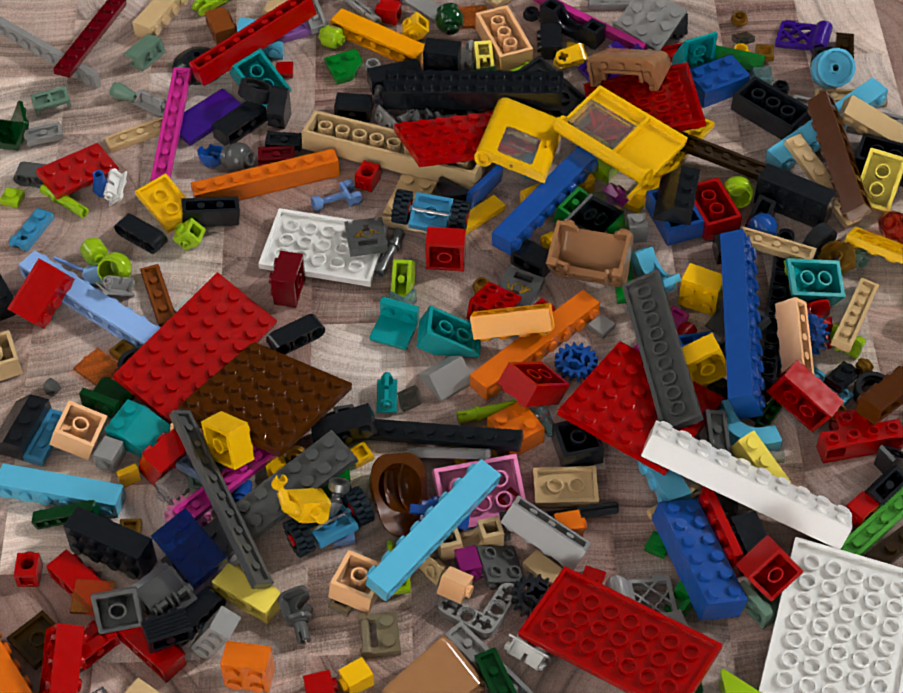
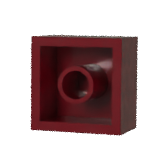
[269,251,306,308]

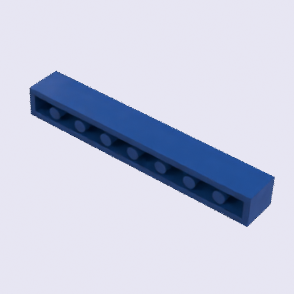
[492,146,598,255]

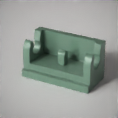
[125,34,166,71]
[30,86,71,116]

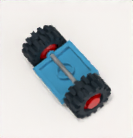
[391,189,471,231]
[283,486,375,558]

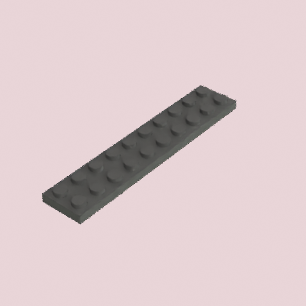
[622,269,704,430]
[160,430,358,588]

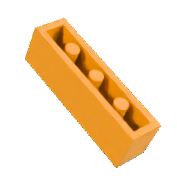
[470,303,555,342]

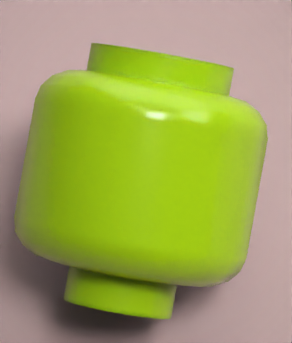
[318,24,345,49]
[80,238,108,265]

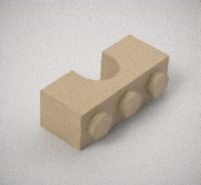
[437,516,504,561]

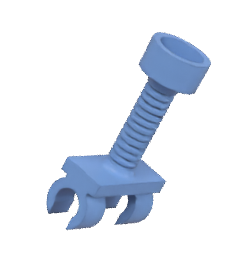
[310,179,363,212]

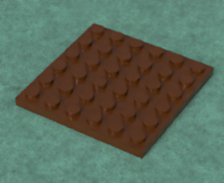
[179,342,352,457]

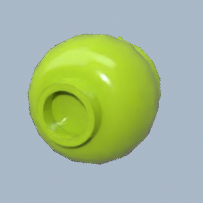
[723,176,753,209]
[97,252,132,281]

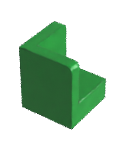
[663,582,693,617]

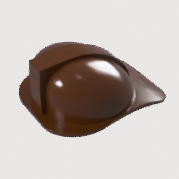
[369,453,428,537]

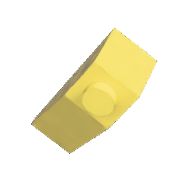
[472,40,494,69]

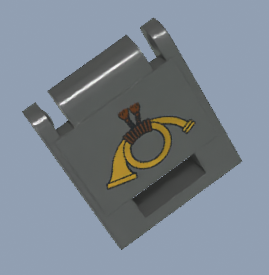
[344,217,388,257]
[498,266,545,307]

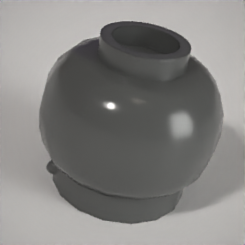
[220,142,255,172]

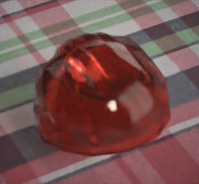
[878,210,903,244]

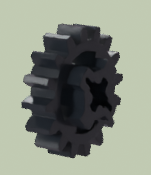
[511,573,551,617]

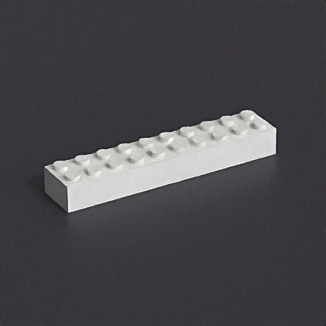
[641,420,852,550]

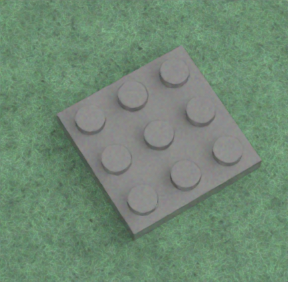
[615,0,687,51]

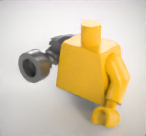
[271,474,351,524]

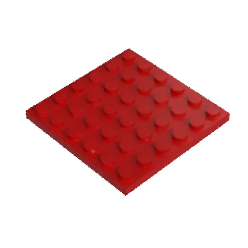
[583,62,706,147]
[557,341,725,476]

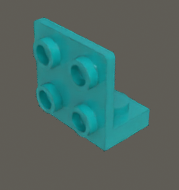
[369,296,420,350]

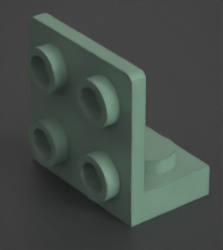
[739,580,781,630]

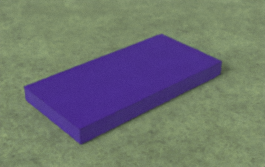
[179,88,241,146]

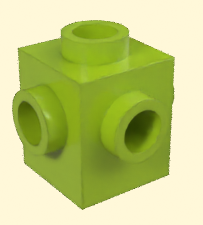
[172,218,206,251]

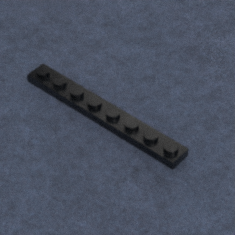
[363,419,524,452]

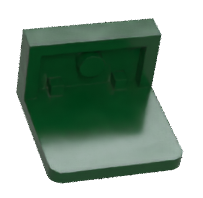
[0,101,29,151]
[79,377,135,419]

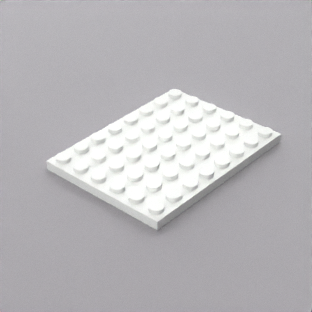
[758,537,903,693]

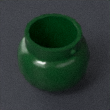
[435,3,464,35]

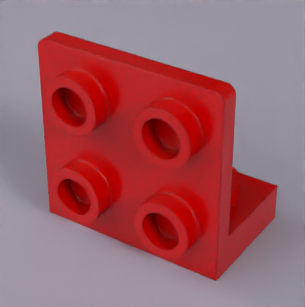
[466,282,522,320]

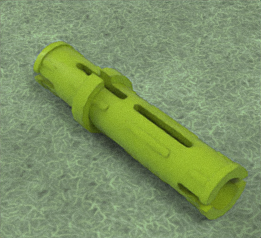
[40,184,89,219]
[456,399,517,424]

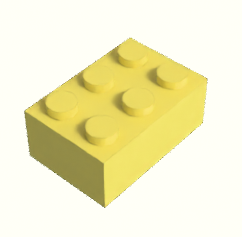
[861,148,903,214]

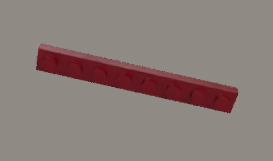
[53,0,126,78]

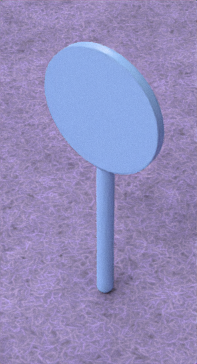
[53,256,103,285]

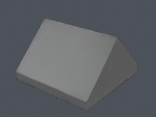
[418,355,470,402]

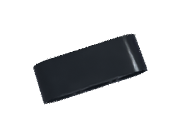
[114,213,168,254]
[266,314,326,355]
[180,586,226,645]

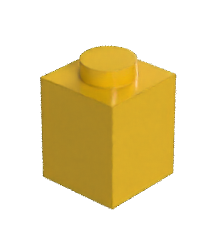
[337,657,374,693]

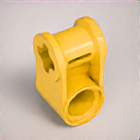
[553,43,588,70]

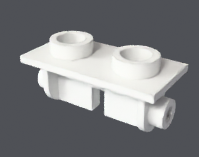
[103,168,127,207]
[504,634,552,671]

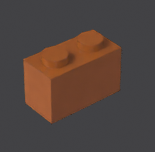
[205,7,237,45]

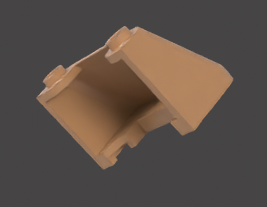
[587,48,671,91]
[546,219,633,288]
[382,636,485,693]

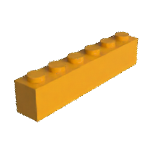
[330,8,425,66]

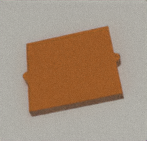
[459,5,487,29]
[73,348,118,386]
[69,579,116,615]

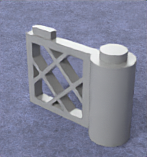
[605,574,677,614]

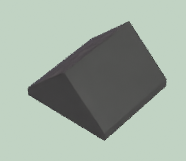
[90,586,143,635]

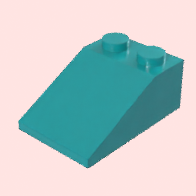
[672,32,718,69]
[230,48,292,107]
[785,258,845,305]
[416,305,481,357]
[105,399,171,457]

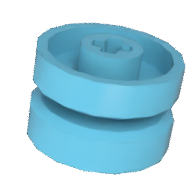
[810,48,856,89]

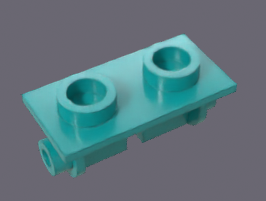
[376,372,397,413]

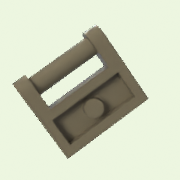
[357,611,401,659]

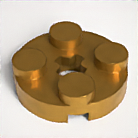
[817,240,856,275]

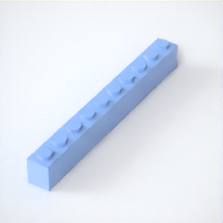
[18,251,161,348]

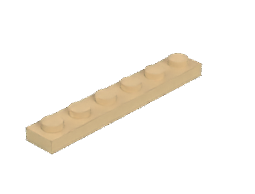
[784,133,863,230]
[830,277,879,353]

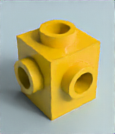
[402,12,429,41]

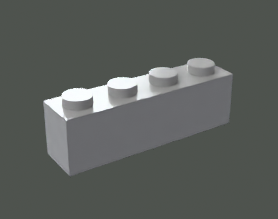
[500,495,591,570]

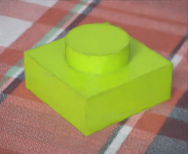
[0,187,25,208]

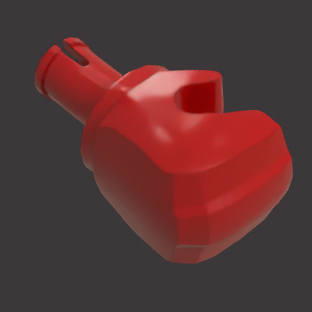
[807,299,833,350]

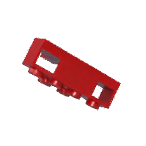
[816,409,903,464]

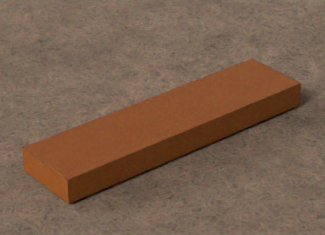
[140,264,175,327]

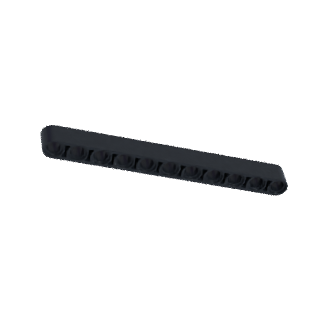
[760,228,795,403]

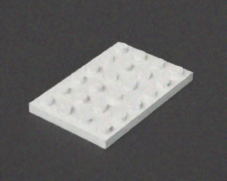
[258,208,388,287]

